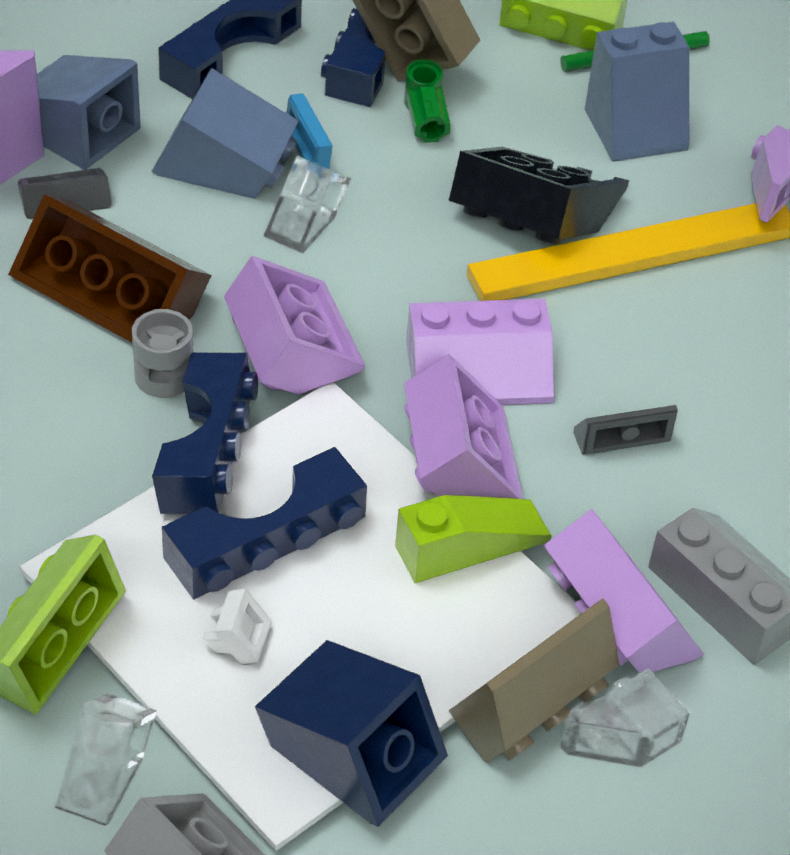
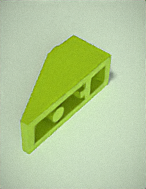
[395,495,552,583]

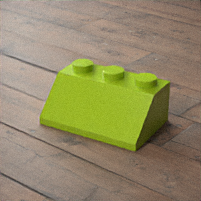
[499,0,628,51]
[0,534,126,715]

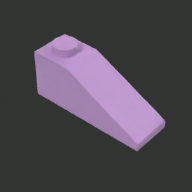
[751,125,790,223]

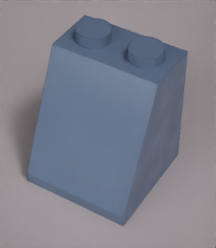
[585,21,689,162]
[37,55,141,170]
[151,68,299,199]

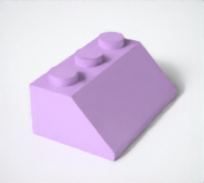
[0,50,44,184]
[224,256,365,395]
[406,299,554,405]
[404,354,524,499]
[543,509,704,675]

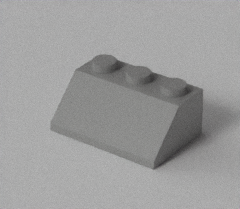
[648,508,790,665]
[104,793,264,855]

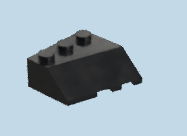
[449,147,629,244]

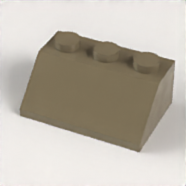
[449,598,619,763]

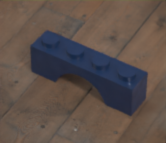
[158,0,302,99]
[321,8,386,107]
[152,352,258,514]
[162,447,367,600]

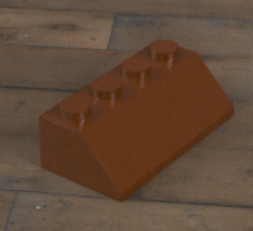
[8,194,212,342]

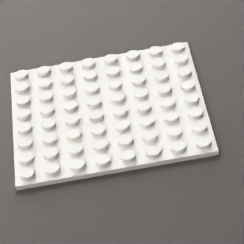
[20,382,581,851]

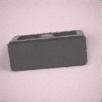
[17,168,111,219]
[573,405,678,455]

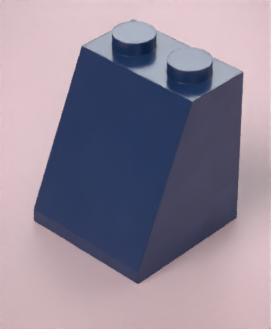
[254,640,448,827]

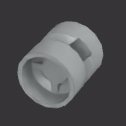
[132,309,193,398]

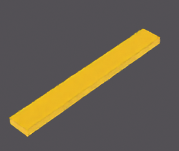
[466,203,790,301]

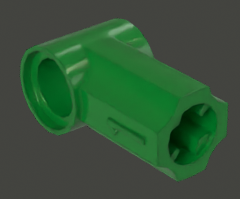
[404,59,451,143]

